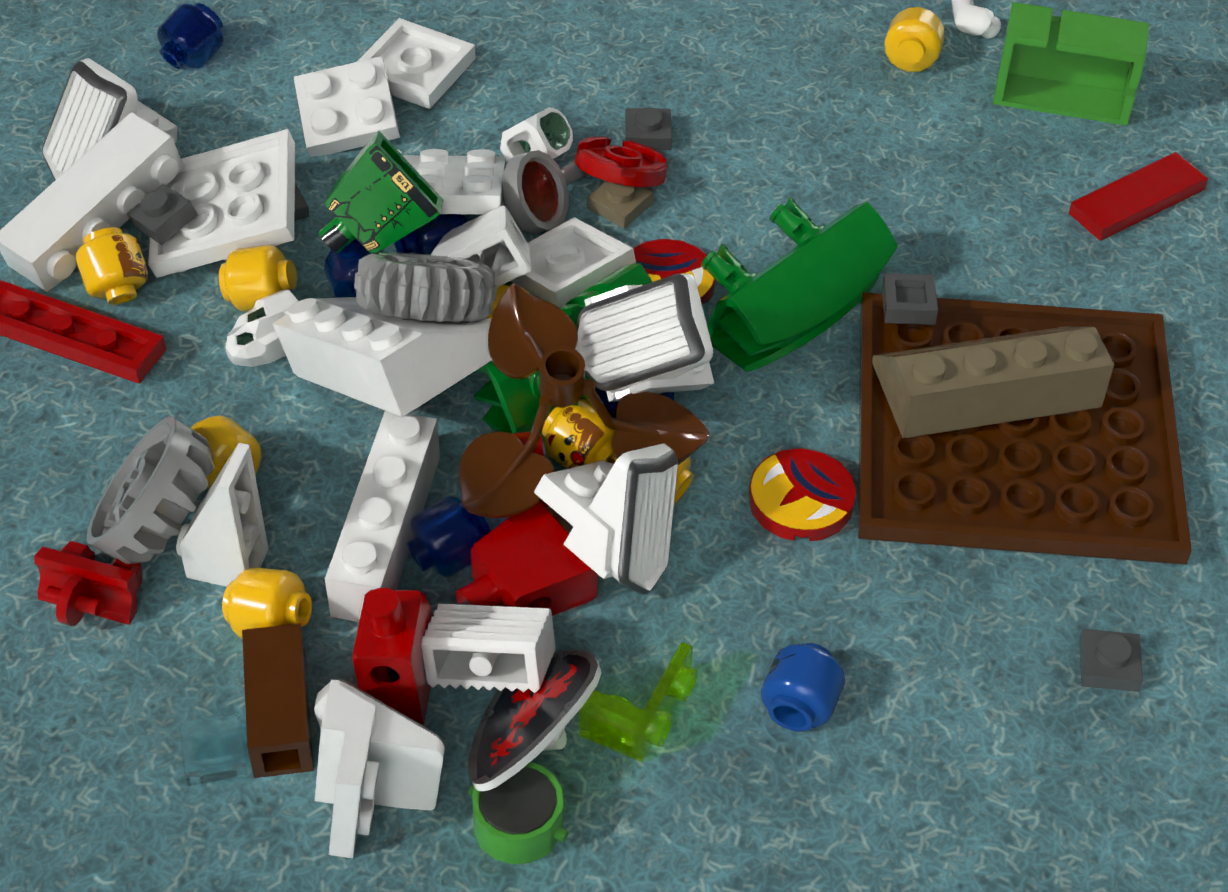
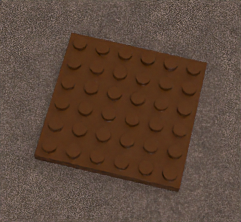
[858,292,1192,564]

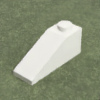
[176,443,269,587]

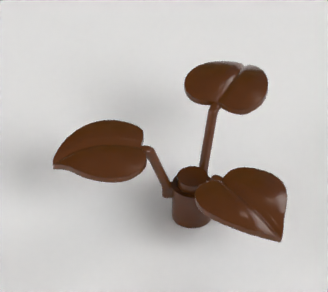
[459,283,709,518]

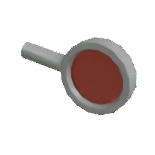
[502,150,588,234]

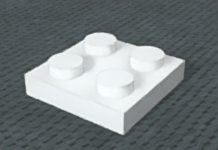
[357,18,476,109]
[294,56,400,157]
[511,217,636,307]

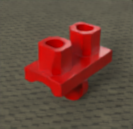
[34,541,142,626]

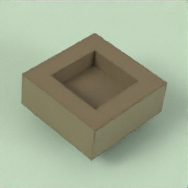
[587,181,654,229]

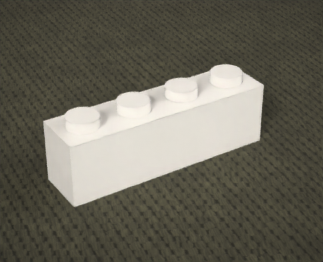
[0,112,185,292]
[325,411,440,622]

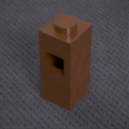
[242,623,314,778]

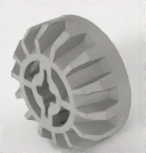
[86,416,214,564]

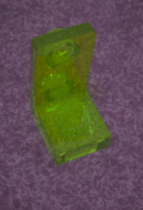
[579,642,698,763]

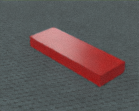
[1069,152,1208,241]

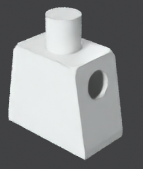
[431,206,531,287]

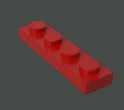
[0,280,166,384]

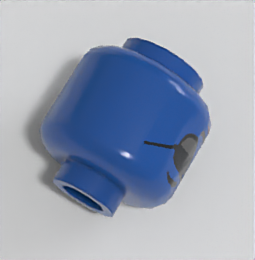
[761,643,845,732]

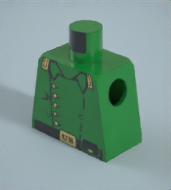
[319,131,444,254]

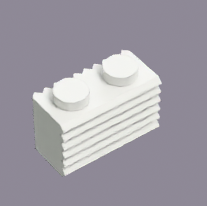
[421,604,556,693]

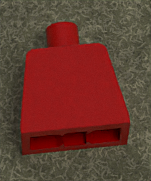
[456,502,598,616]
[353,588,434,724]

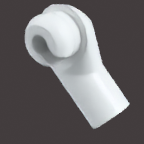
[951,0,1001,39]

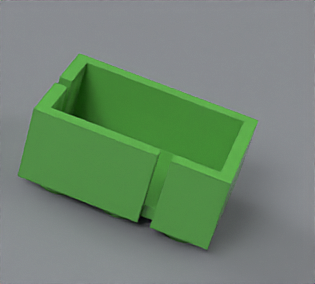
[993,2,1149,126]

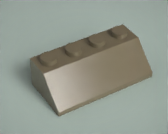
[872,326,1114,438]

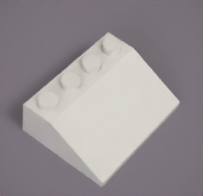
[273,297,492,417]

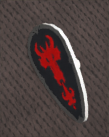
[468,649,602,791]

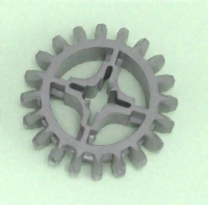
[354,252,497,323]

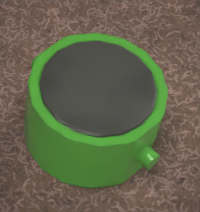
[468,762,569,864]

